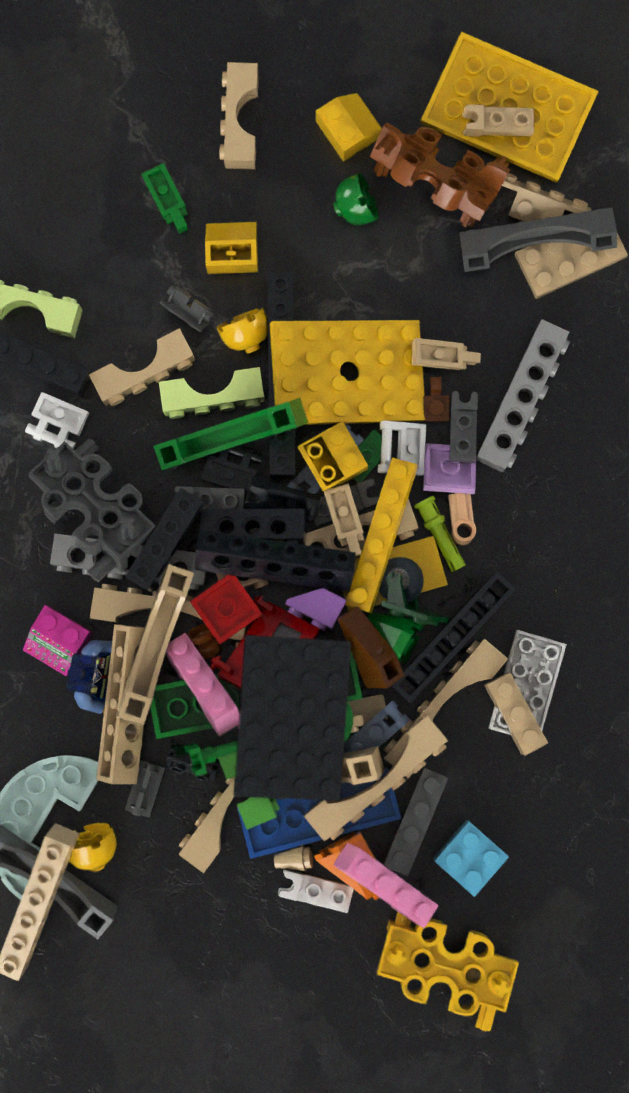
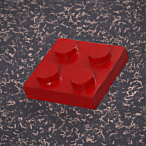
[190,575,263,645]

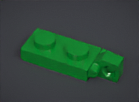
[141,163,188,234]

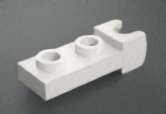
[278,869,354,913]

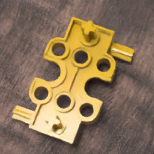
[377,912,519,1031]

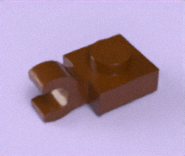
[423,377,449,422]

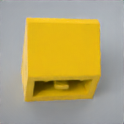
[205,222,258,274]
[297,421,368,492]

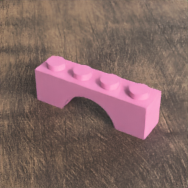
[165,633,239,736]
[333,843,438,928]

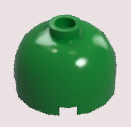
[333,173,379,225]

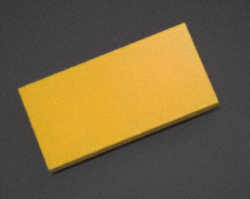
[343,536,448,611]

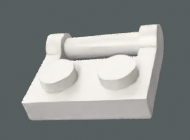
[378,421,426,476]

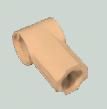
[448,493,476,545]

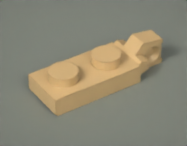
[412,338,481,370]
[324,484,364,557]

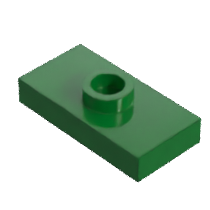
[352,430,393,483]

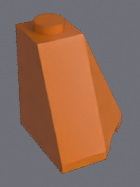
[314,830,380,900]

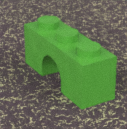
[218,753,280,829]

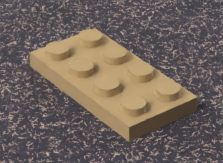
[514,233,628,299]

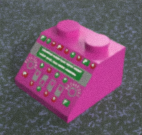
[23,605,94,676]

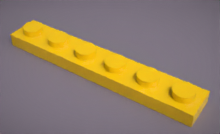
[345,458,418,614]

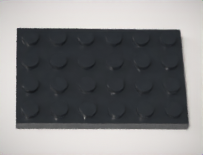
[233,635,351,801]

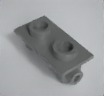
[159,285,214,332]
[125,760,165,818]

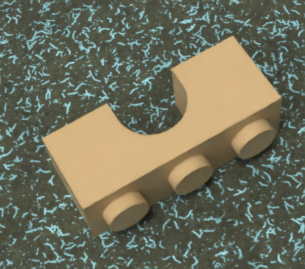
[484,673,548,755]

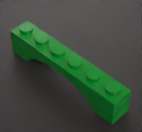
[154,398,308,470]

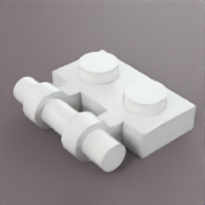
[25,392,89,449]

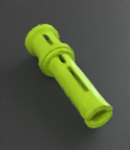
[414,495,466,572]

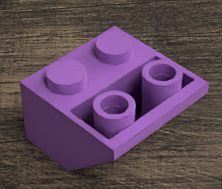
[285,588,346,632]

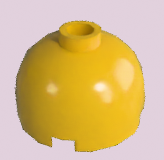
[216,308,268,354]
[69,823,117,872]

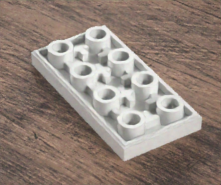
[488,630,567,735]

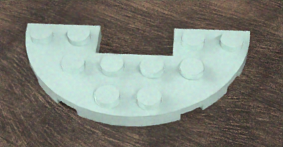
[0,755,98,900]

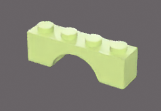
[0,280,82,339]
[159,367,265,419]

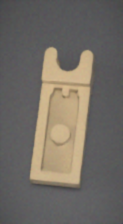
[463,105,534,136]

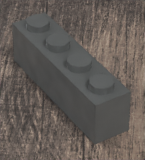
[382,767,448,876]

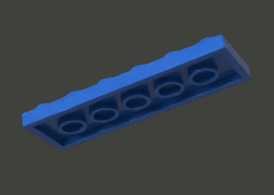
[237,767,401,859]

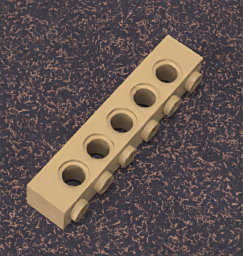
[96,624,145,784]
[0,823,79,981]

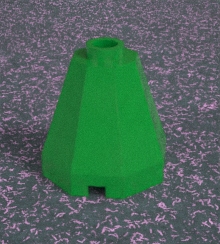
[366,612,424,664]

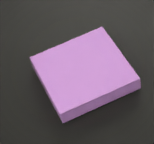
[423,443,476,494]

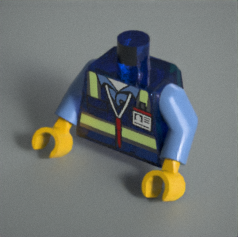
[67,640,112,714]

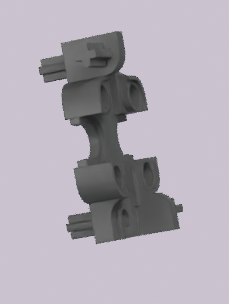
[29,439,156,582]

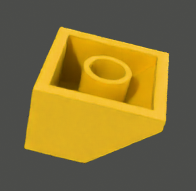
[316,93,382,162]

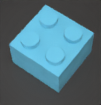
[433,819,509,897]

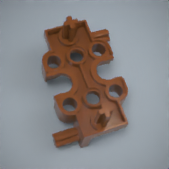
[370,122,510,228]

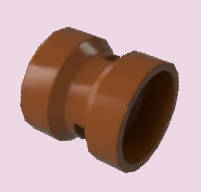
[188,623,221,659]

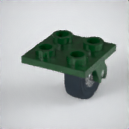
[379,557,450,626]

